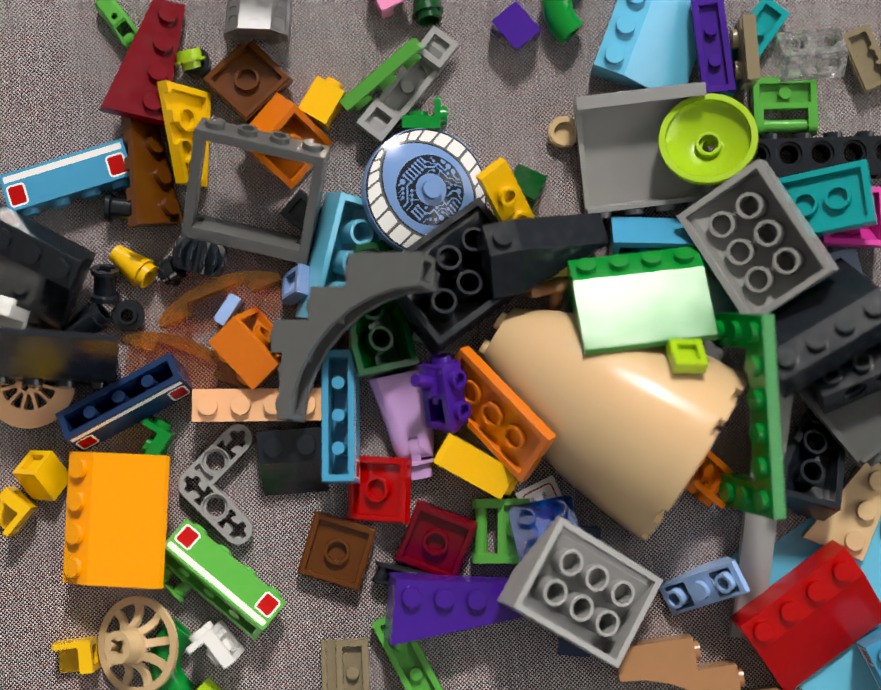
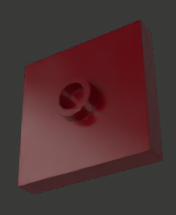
[394,499,478,575]

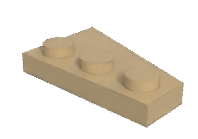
[800,463,881,561]

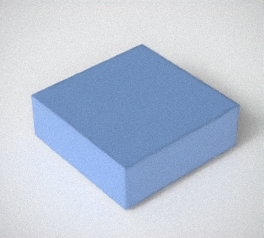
[281,263,310,306]

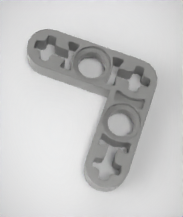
[178,424,254,545]

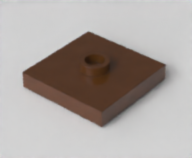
[202,41,293,124]
[297,510,377,592]

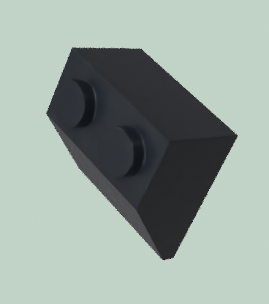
[256,427,329,496]

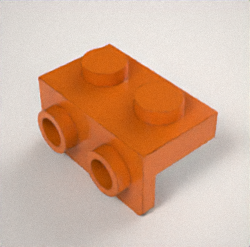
[684,450,733,510]

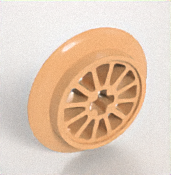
[0,380,75,429]

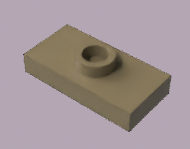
[837,23,881,96]

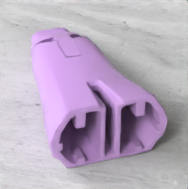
[368,369,434,481]

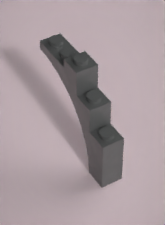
[269,252,436,423]

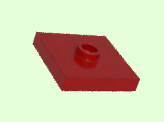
[347,456,412,524]

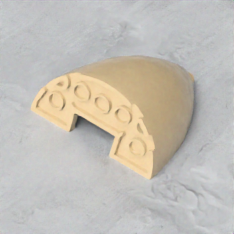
[477,308,748,542]

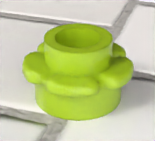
[174,47,206,71]

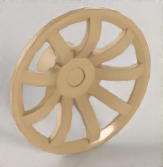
[98,596,179,690]

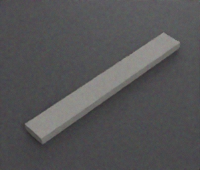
[728,392,794,638]

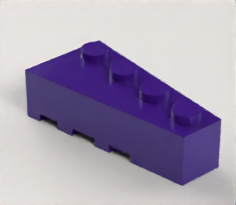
[384,572,523,645]

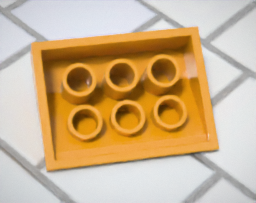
[62,451,170,589]

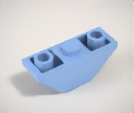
[659,556,750,616]

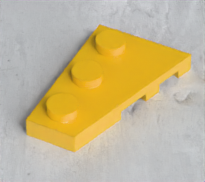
[157,80,211,188]

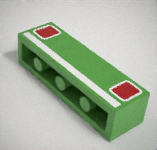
[165,519,287,640]

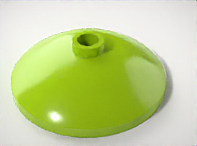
[659,93,758,185]

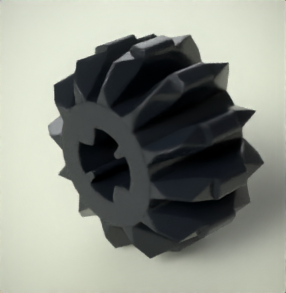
[172,237,228,277]

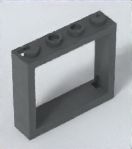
[181,117,331,265]

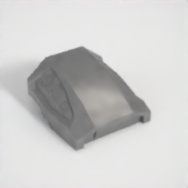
[223,0,292,44]

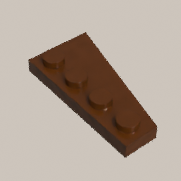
[122,116,183,228]

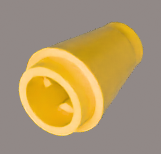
[109,245,158,288]

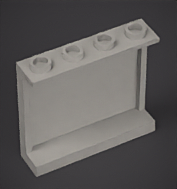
[572,82,711,218]

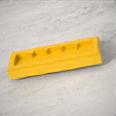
[475,157,535,222]

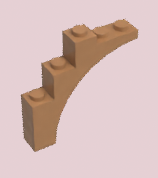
[615,633,779,690]

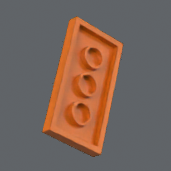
[454,345,556,482]

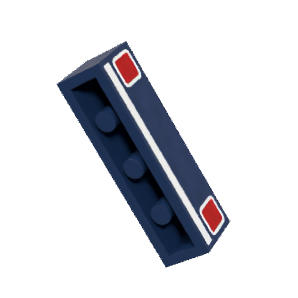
[56,353,194,451]

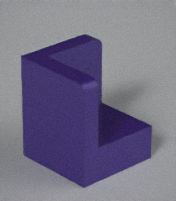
[491,1,541,50]

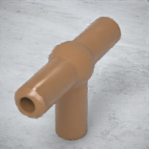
[528,277,567,311]

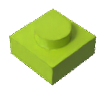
[666,339,709,373]

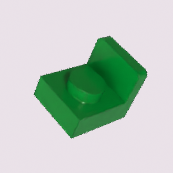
[402,97,447,132]
[140,416,177,455]

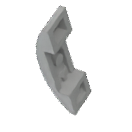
[356,25,459,143]

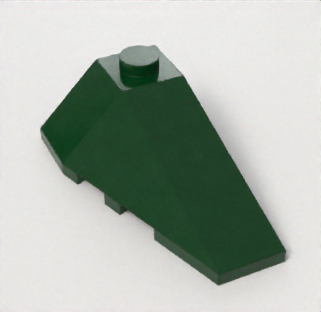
[349,240,419,378]

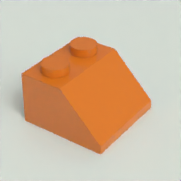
[246,93,333,190]
[208,306,282,390]

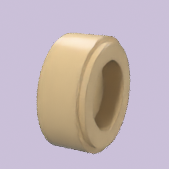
[547,116,577,149]

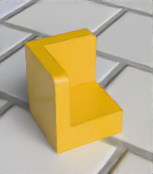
[12,450,68,501]
[0,486,39,538]
[51,636,100,674]

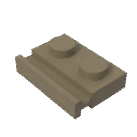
[729,14,761,90]
[321,638,370,690]

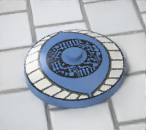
[361,128,487,252]

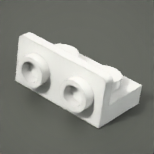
[185,620,245,669]

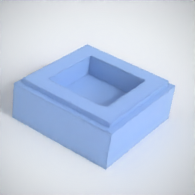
[214,293,245,326]

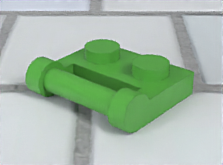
[751,76,818,136]
[471,498,530,564]

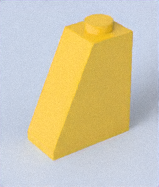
[433,432,519,500]

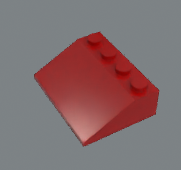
[729,540,881,690]

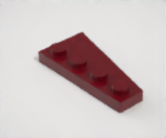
[99,0,185,126]

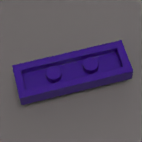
[690,0,736,94]

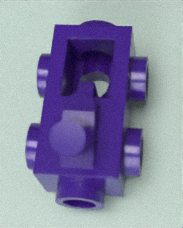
[410,353,471,434]

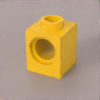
[298,75,346,130]

